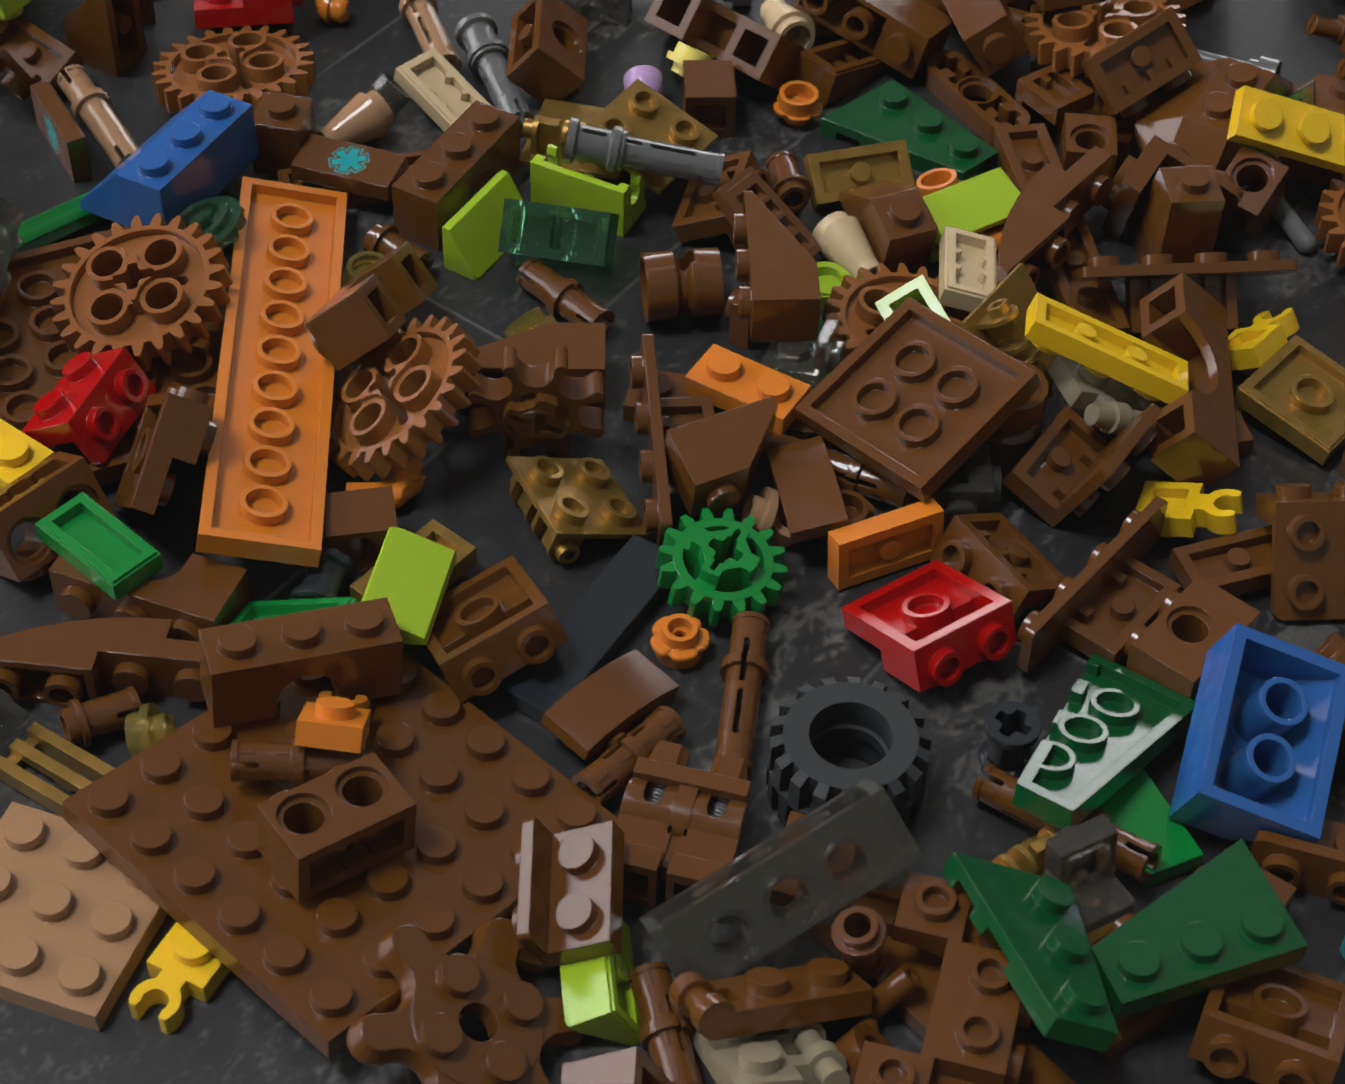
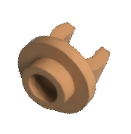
[740,487,792,549]

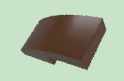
[765,436,849,544]
[541,649,680,760]

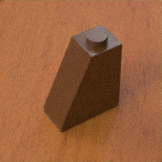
[942,0,1030,77]
[1128,165,1225,265]

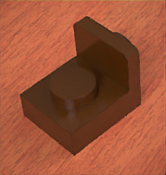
[1015,64,1095,125]

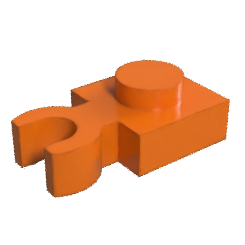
[294,690,371,754]

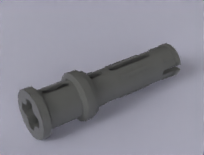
[454,12,535,136]
[563,117,725,187]

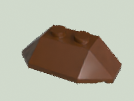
[1134,57,1293,172]

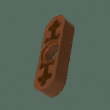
[924,50,1030,148]

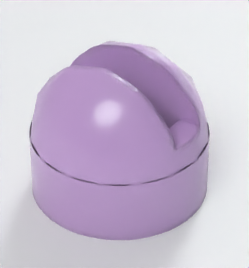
[623,65,664,95]

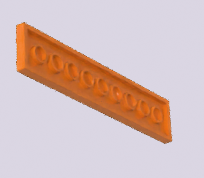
[195,176,347,568]

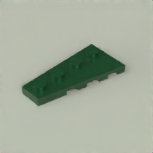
[1012,653,1195,833]

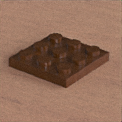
[794,297,1040,502]

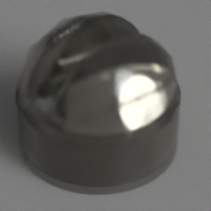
[368,71,412,115]

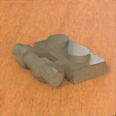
[1047,354,1167,435]
[691,1023,851,1084]

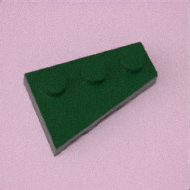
[820,79,999,182]
[1091,838,1308,1019]
[941,852,1119,1053]

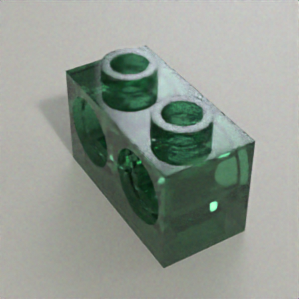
[498,198,619,267]

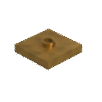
[1234,335,1345,466]

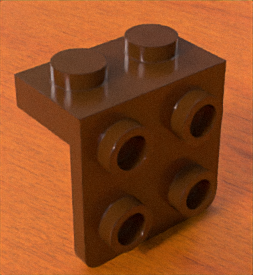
[0,15,85,102]
[1101,135,1244,242]
[1001,403,1162,528]
[1255,481,1345,621]

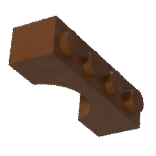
[1139,272,1240,488]

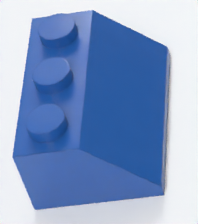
[80,90,259,227]
[1168,623,1345,843]

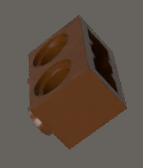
[0,451,117,582]
[257,752,417,903]

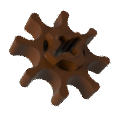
[468,345,604,460]

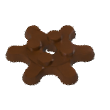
[347,918,586,1084]

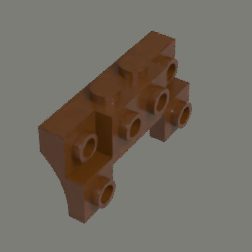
[854,871,1032,1084]

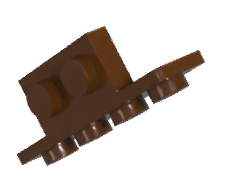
[1072,250,1298,334]
[629,334,714,546]
[1017,496,1181,673]

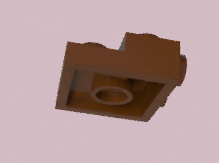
[113,385,217,515]
[425,555,569,703]
[1187,964,1345,1084]

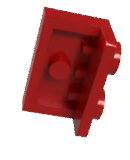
[21,347,156,465]

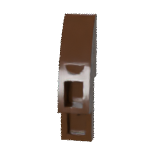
[997,146,1113,286]
[0,617,206,708]

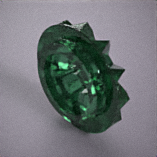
[179,196,247,253]

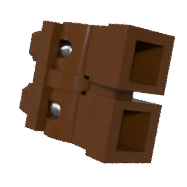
[615,740,751,924]

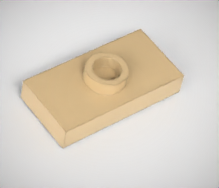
[394,47,490,132]
[939,226,997,312]

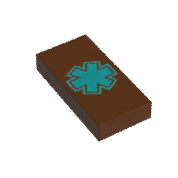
[30,80,92,183]
[291,134,408,201]

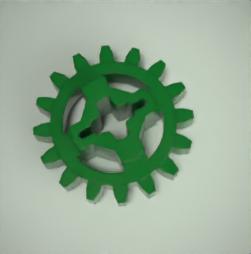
[655,508,788,628]

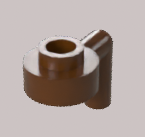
[835,964,922,1084]

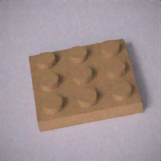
[0,801,168,1032]

